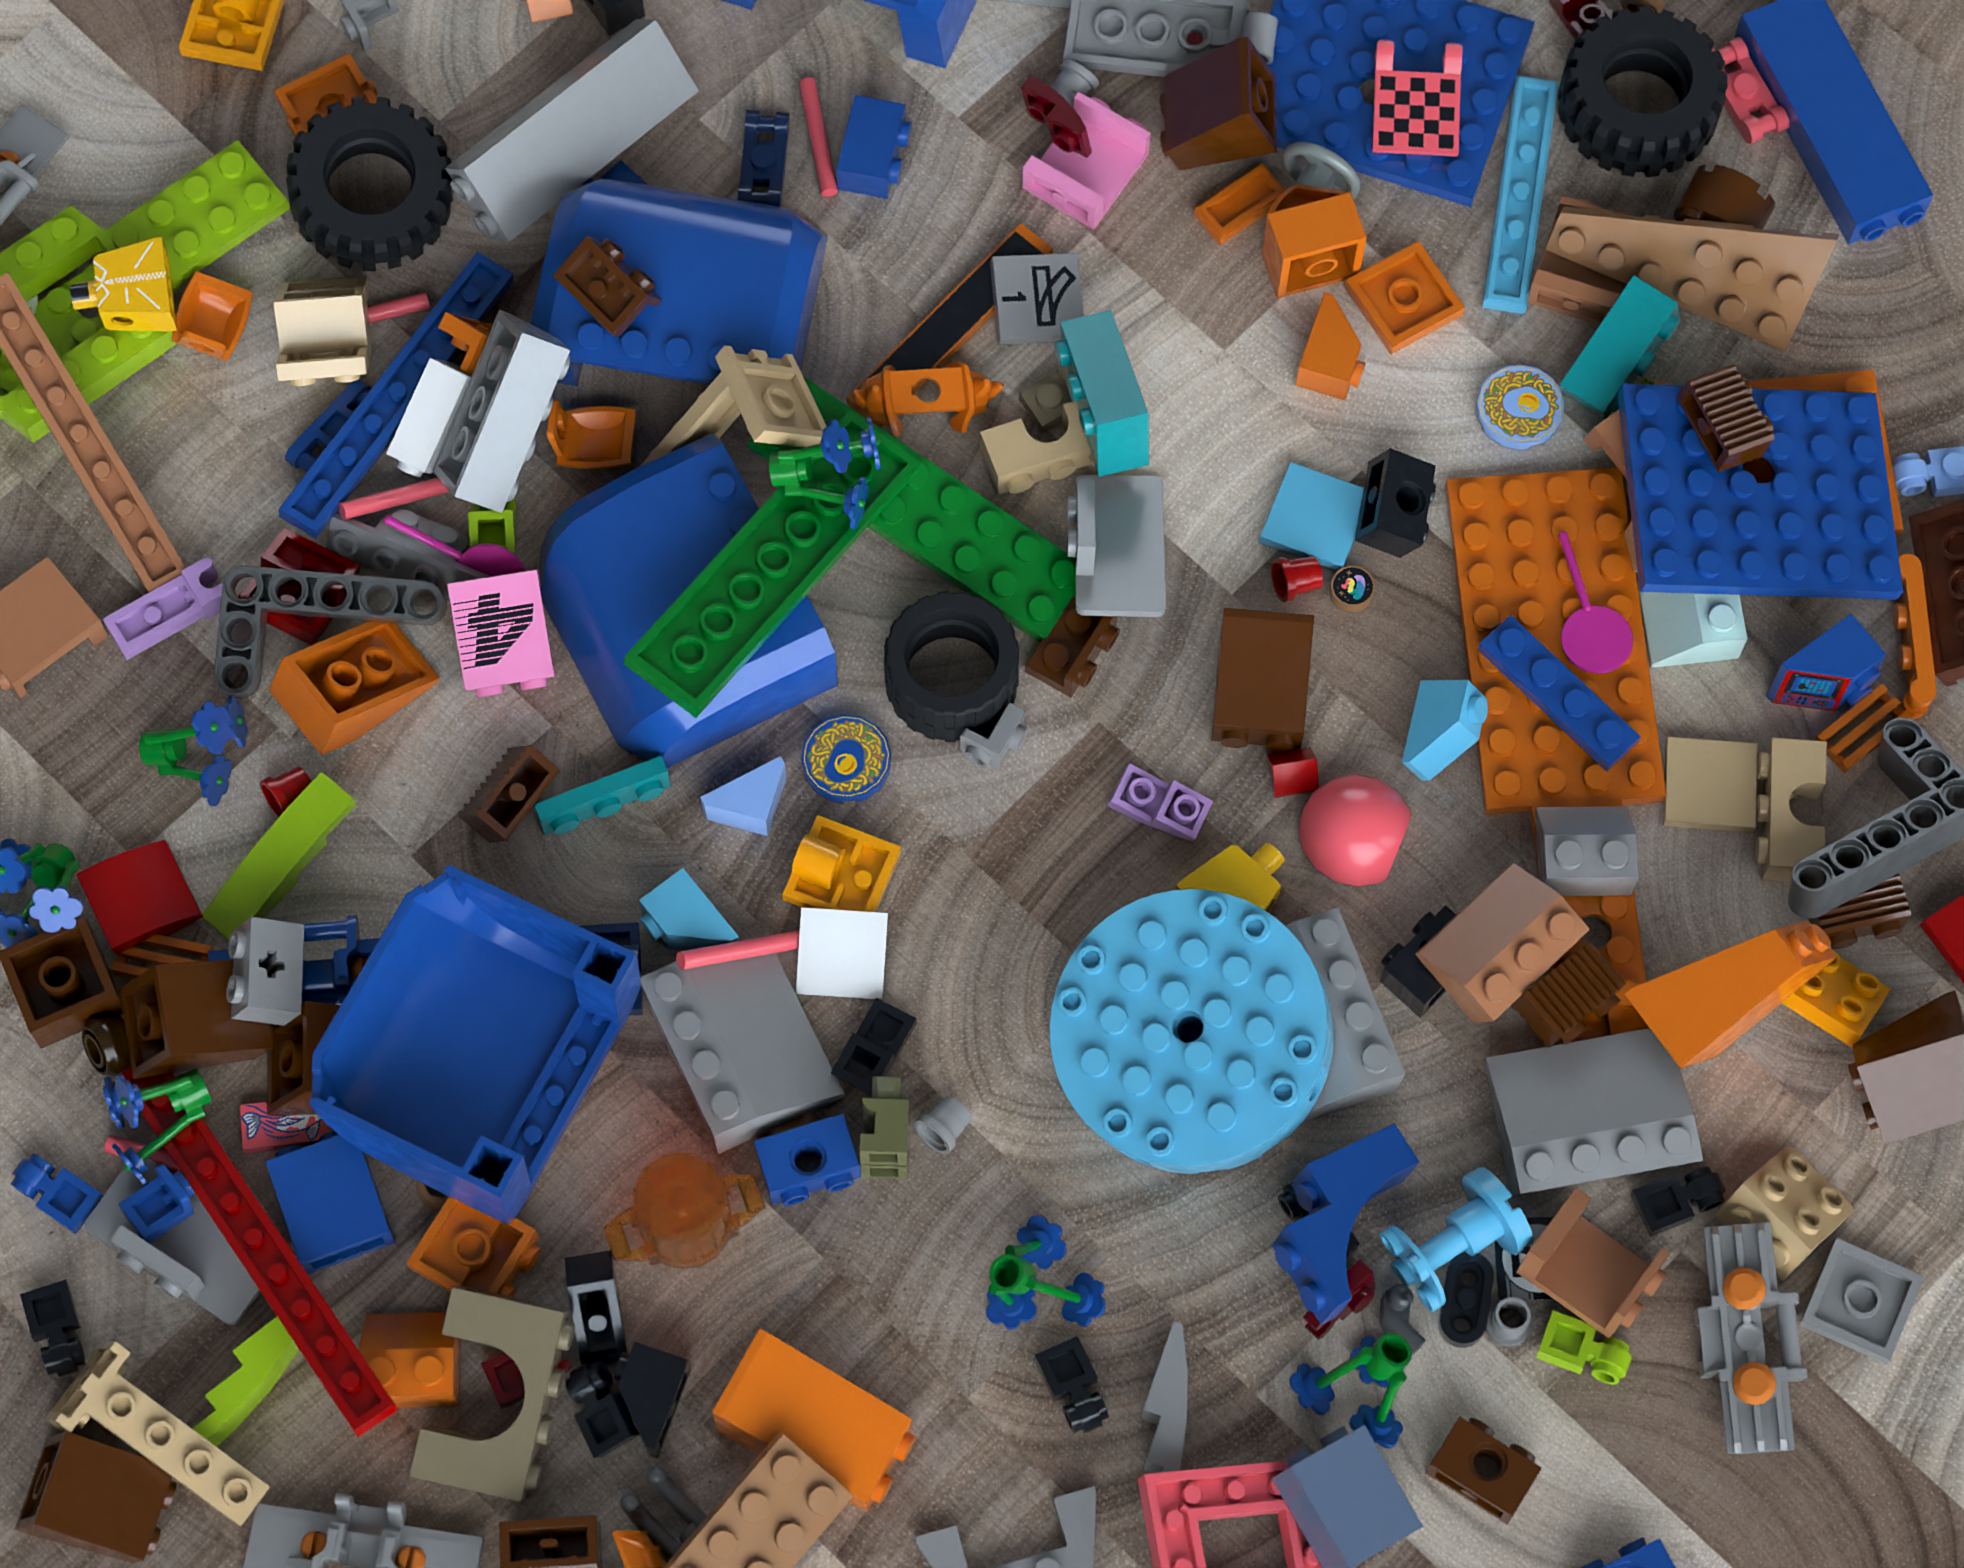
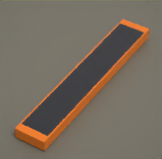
[847,223,1053,428]

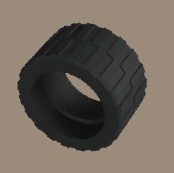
[884,591,1019,742]

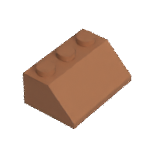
[1415,863,1590,1023]

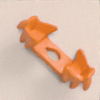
[851,361,1004,438]

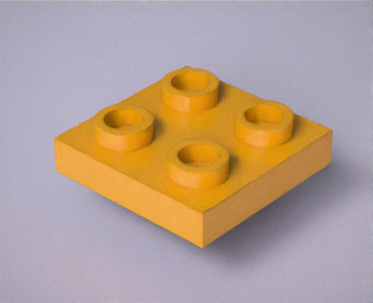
[179,0,285,71]
[782,815,902,912]
[1782,949,1891,1047]

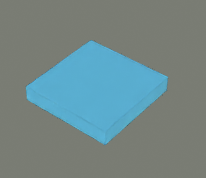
[1259,462,1364,571]

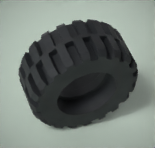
[1558,7,1728,177]
[286,96,453,271]

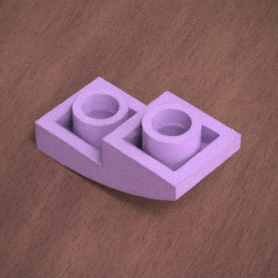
[1107,763,1213,842]

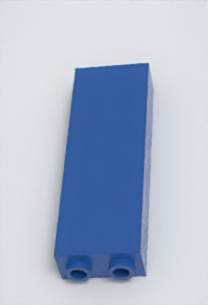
[1735,0,1933,244]

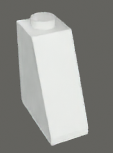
[386,358,471,478]

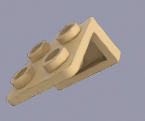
[1715,1147,1854,1282]

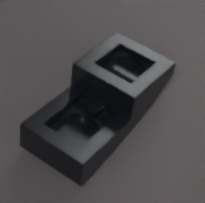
[831,998,917,1096]

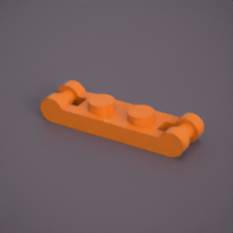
[1893,554,1937,719]

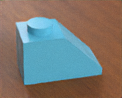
[1402,680,1488,781]
[639,868,739,950]

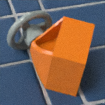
[1262,142,1367,298]

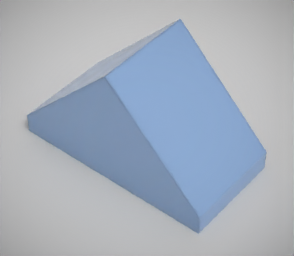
[700,756,787,836]

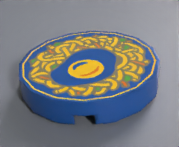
[801,714,891,803]

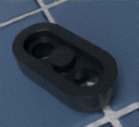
[1438,1252,1494,1348]

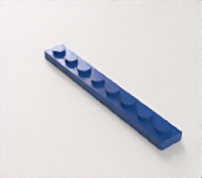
[279,252,514,539]

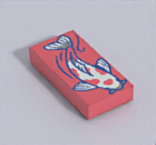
[240,1102,333,1154]

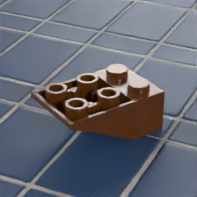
[499,1515,602,1568]

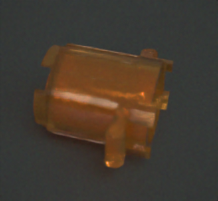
[603,1152,766,1269]

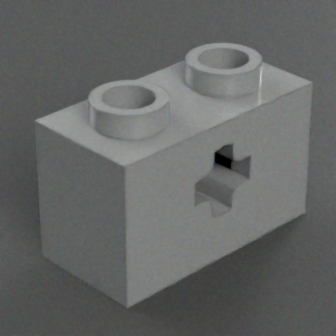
[226,917,304,1026]

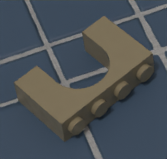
[409,1285,575,1502]

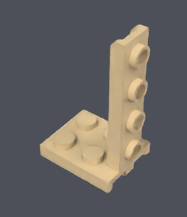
[639,345,827,467]
[44,1341,270,1526]

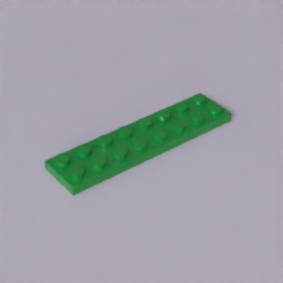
[746,376,1076,642]
[624,410,921,718]

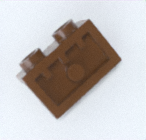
[553,236,662,337]
[1025,596,1120,698]

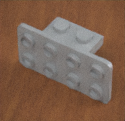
[1067,474,1166,617]
[85,1158,261,1325]

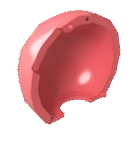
[1298,774,1412,886]

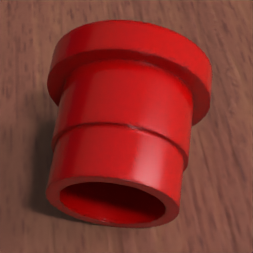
[1271,556,1323,602]
[260,766,312,818]

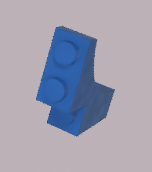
[1271,1123,1419,1325]

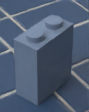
[1272,1425,1423,1568]

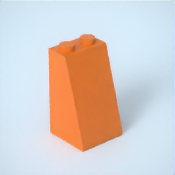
[1625,920,1837,1068]
[712,1328,916,1512]

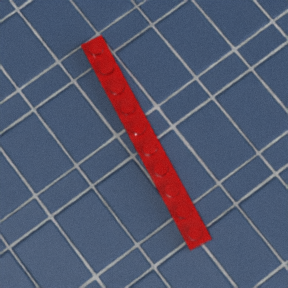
[120,1067,399,1437]

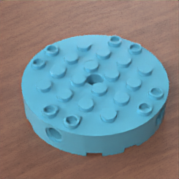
[1050,889,1334,1174]

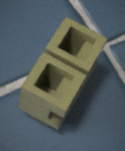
[859,1076,910,1179]

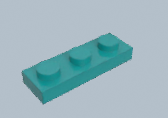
[534,756,671,835]

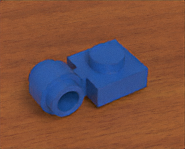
[10,1153,103,1234]

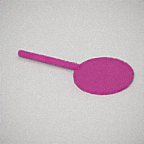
[384,516,526,576]
[1559,531,1633,674]

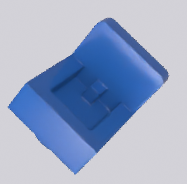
[118,1163,194,1244]

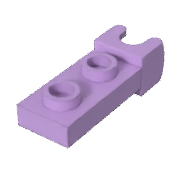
[103,558,223,660]

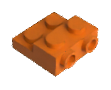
[406,1196,542,1297]

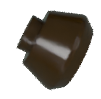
[82,1016,131,1077]

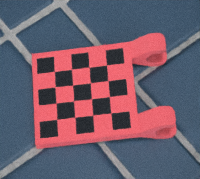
[1372,40,1462,157]

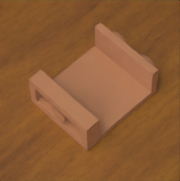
[1527,196,1633,325]
[1516,1187,1670,1339]

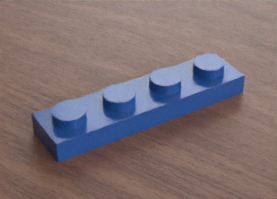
[1478,615,1641,772]

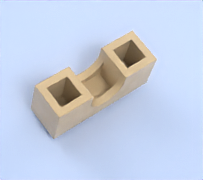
[980,401,1095,495]
[1755,737,1827,882]

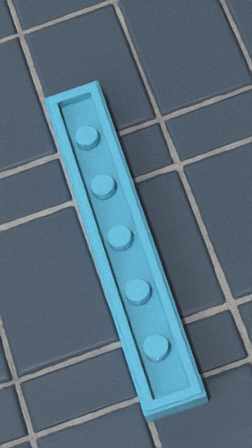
[1482,75,1558,314]

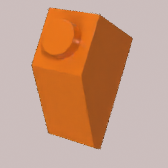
[1296,292,1366,400]

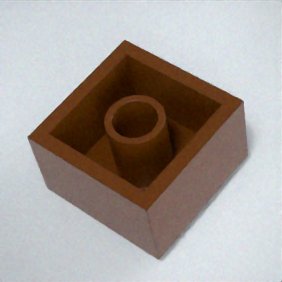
[0,916,123,1049]

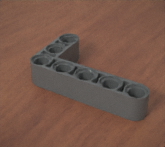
[214,566,448,699]
[1788,718,1964,918]

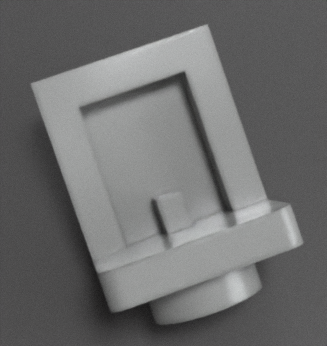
[339,0,399,51]
[960,702,1029,770]

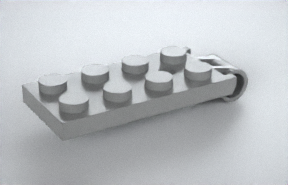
[1063,0,1278,77]

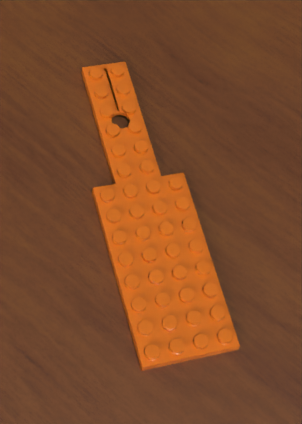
[1445,467,1666,1044]

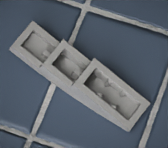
[1141,1321,1188,1473]

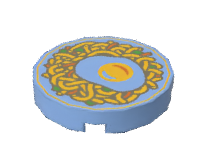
[1476,365,1565,450]

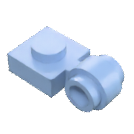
[1892,446,1964,497]

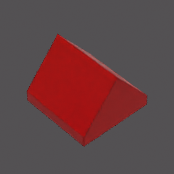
[1266,747,1319,798]

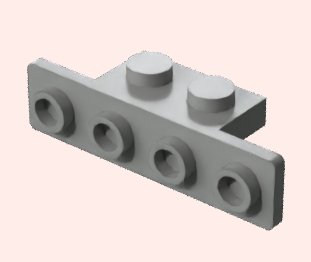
[326,506,490,602]

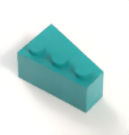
[1560,275,1681,420]
[1054,310,1149,477]

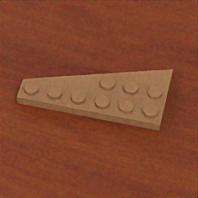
[1545,206,1839,351]

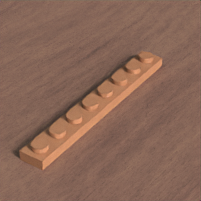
[0,272,186,593]

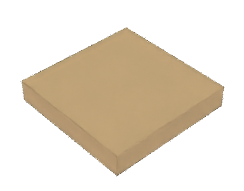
[1663,737,1758,833]

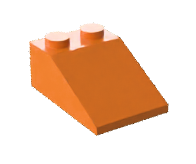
[269,621,440,756]

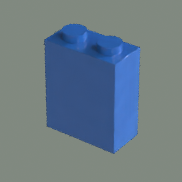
[265,1130,396,1275]

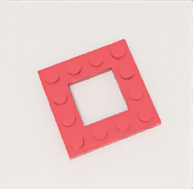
[1137,1461,1323,1568]

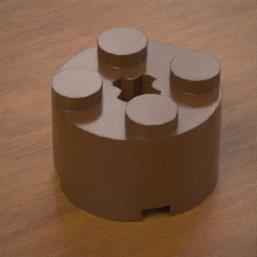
[1673,164,1775,229]

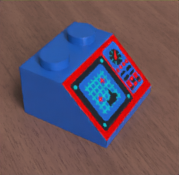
[1766,614,1886,712]

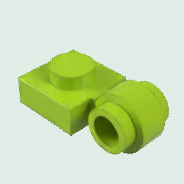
[1536,1310,1632,1385]

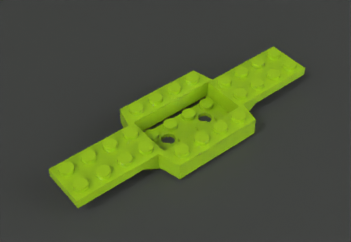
[0,140,290,443]

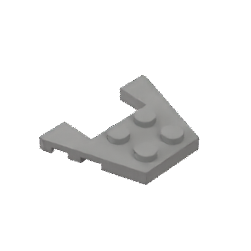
[915,1486,1096,1568]

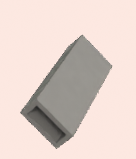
[445,19,699,241]

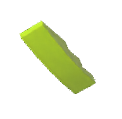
[203,771,357,941]
[192,1317,299,1447]

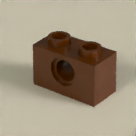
[1425,1416,1542,1525]

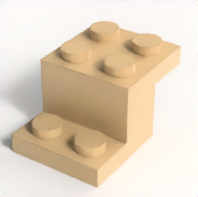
[273,275,373,386]

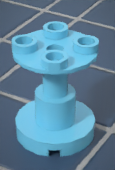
[1379,1166,1534,1312]

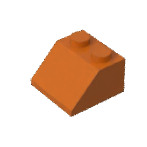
[358,1312,461,1408]

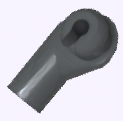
[1379,1284,1426,1356]

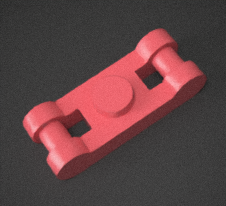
[1712,37,1790,144]

